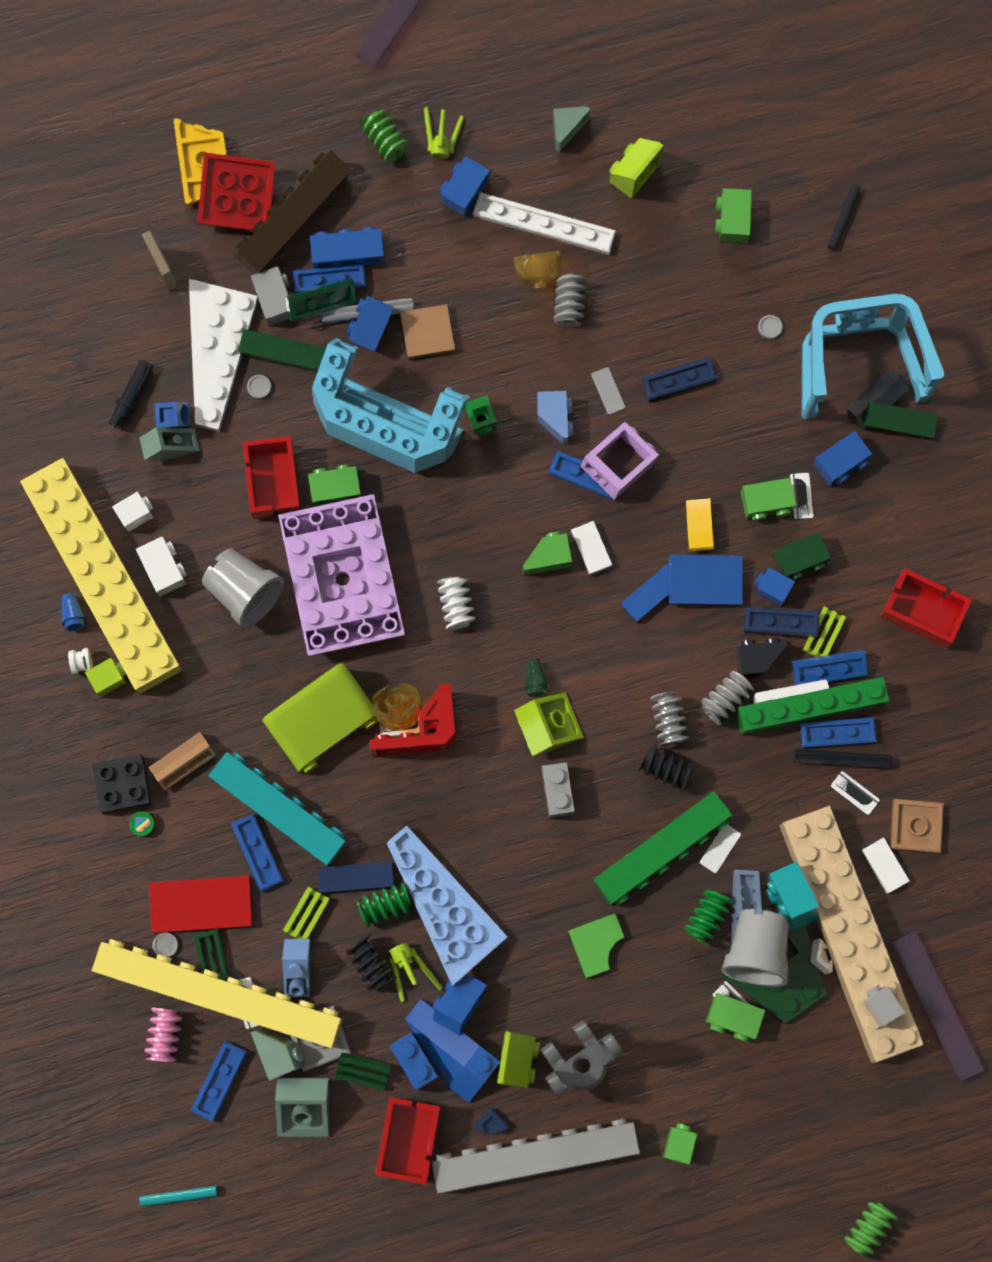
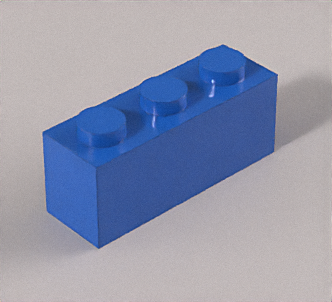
[310,227,385,268]

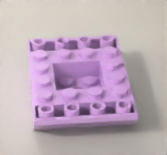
[278,494,405,657]

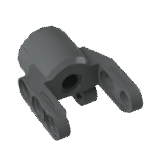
[540,1020,623,1098]

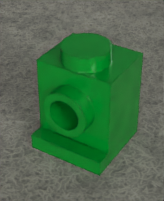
[465,396,497,436]

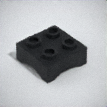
[92,754,152,815]

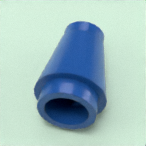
[61,593,86,632]

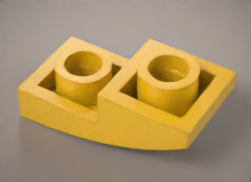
[686,499,714,551]

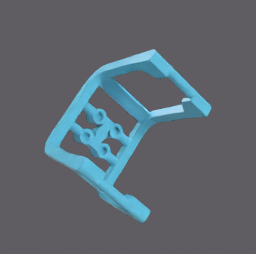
[802,294,944,419]

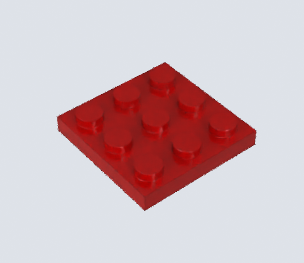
[197,152,275,232]

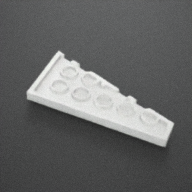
[189,279,258,432]

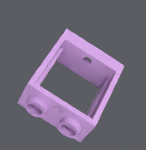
[580,422,659,500]

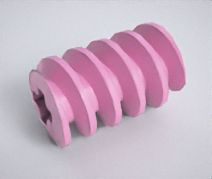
[145,1008,183,1062]

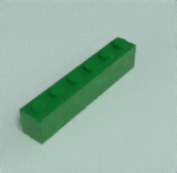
[736,677,889,735]
[593,791,732,906]

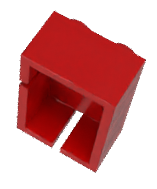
[242,436,301,519]
[880,568,972,648]
[375,1097,441,1184]

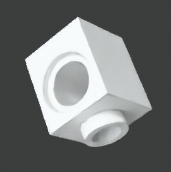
[112,492,153,532]

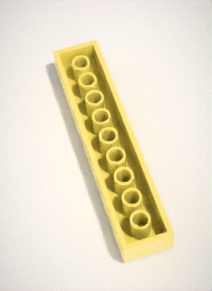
[20,458,183,694]

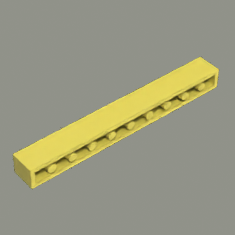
[92,939,343,1048]

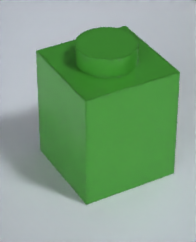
[663,1123,697,1164]

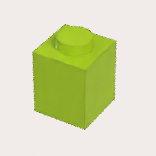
[85,658,126,697]

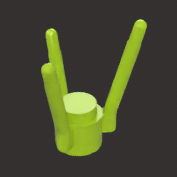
[424,107,464,159]
[389,942,443,1002]

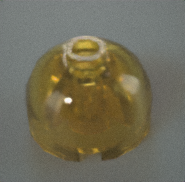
[513,251,561,288]
[372,683,422,731]

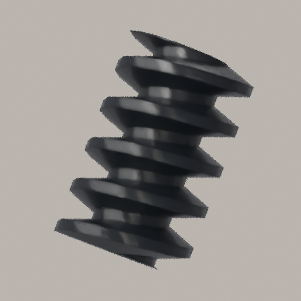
[638,744,693,793]
[346,934,397,991]

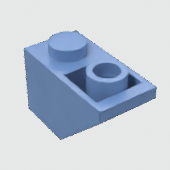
[537,391,573,444]
[282,939,311,997]

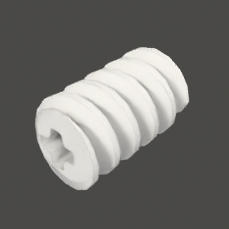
[437,577,475,630]

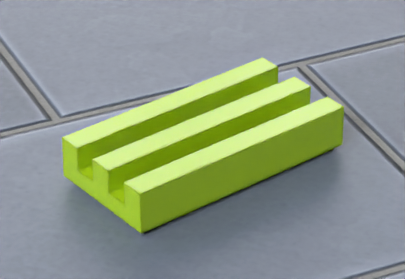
[802,606,846,657]
[283,887,330,939]

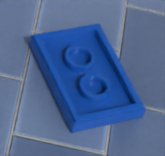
[669,555,743,605]

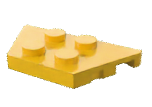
[174,119,227,207]

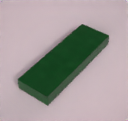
[285,278,357,321]
[864,402,938,439]

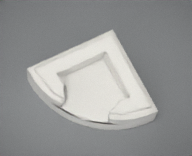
[810,939,833,974]

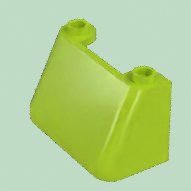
[262,663,380,773]

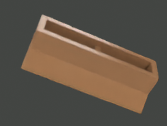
[148,732,216,790]

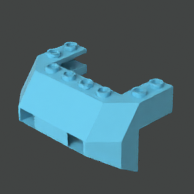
[312,338,470,473]

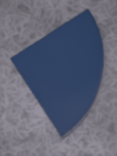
[474,1108,509,1134]

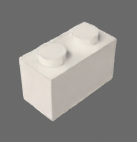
[136,537,187,597]

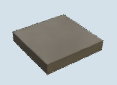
[142,231,177,291]

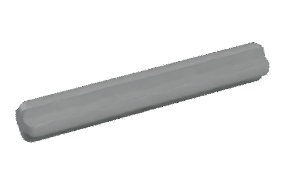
[320,298,414,324]

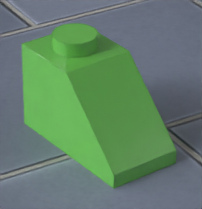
[523,532,572,575]

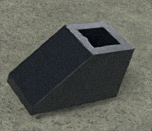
[735,638,787,678]

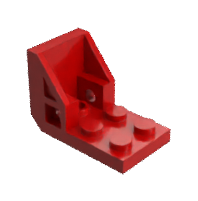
[370,684,456,757]

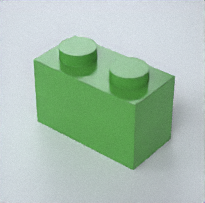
[715,188,751,243]
[308,464,361,507]
[740,478,796,521]
[705,993,765,1043]

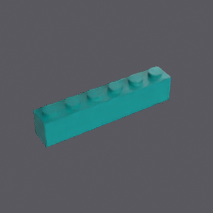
[208,752,347,867]

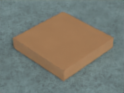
[400,304,455,359]
[890,799,944,853]

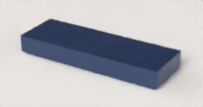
[641,357,717,402]
[744,607,820,638]
[317,861,394,893]

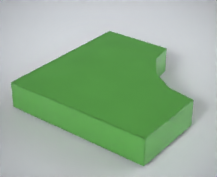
[568,914,624,978]

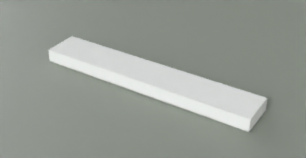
[473,192,616,255]

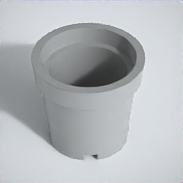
[202,548,284,628]
[722,909,790,987]

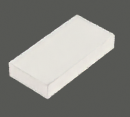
[571,521,612,575]
[861,838,909,894]

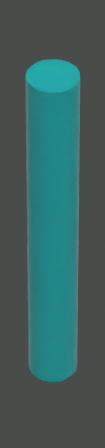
[139,1186,218,1207]

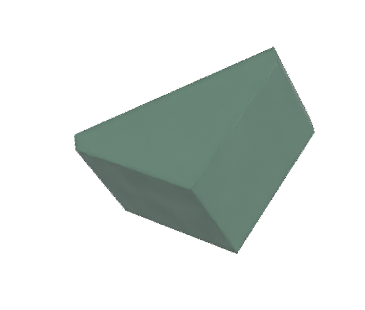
[553,106,590,152]

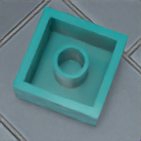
[766,862,819,932]

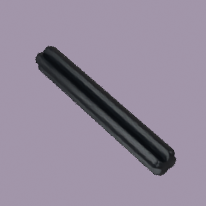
[793,749,892,769]

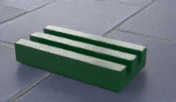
[193,929,229,980]
[335,1052,391,1091]

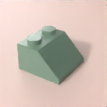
[275,1078,329,1137]

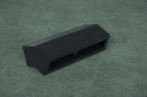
[846,369,909,429]

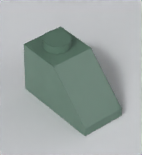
[139,427,200,461]
[251,1028,305,1080]

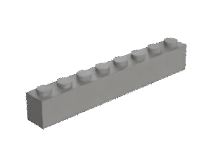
[432,1118,639,1193]

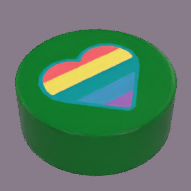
[129,811,155,837]

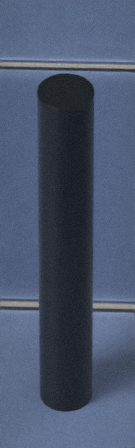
[827,184,861,251]

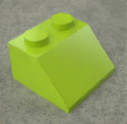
[609,138,664,198]
[514,693,584,756]
[498,1031,540,1088]

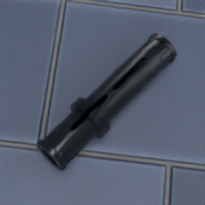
[107,360,153,430]

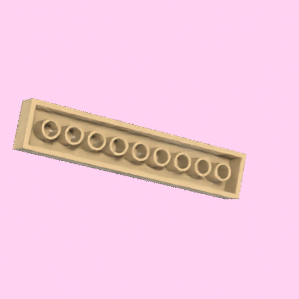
[780,806,923,1063]

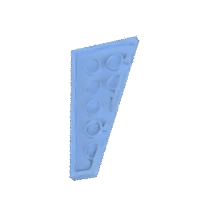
[387,826,507,986]

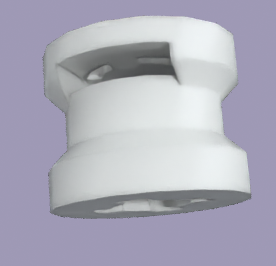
[68,647,93,675]

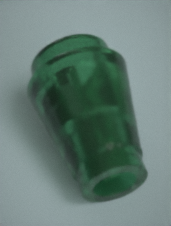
[524,659,549,697]

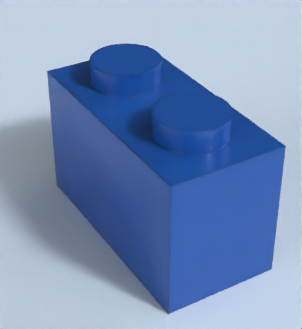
[439,156,490,217]
[346,296,394,352]
[813,431,872,486]
[432,974,487,1035]
[390,1033,438,1090]

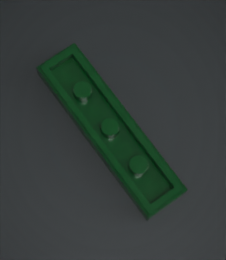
[238,329,326,372]

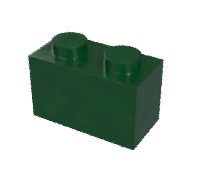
[772,532,831,581]

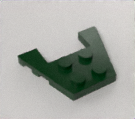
[722,925,827,1023]

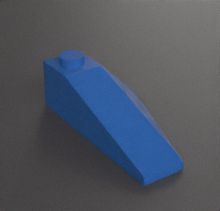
[405,999,500,1103]

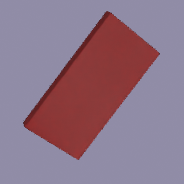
[149,876,252,933]

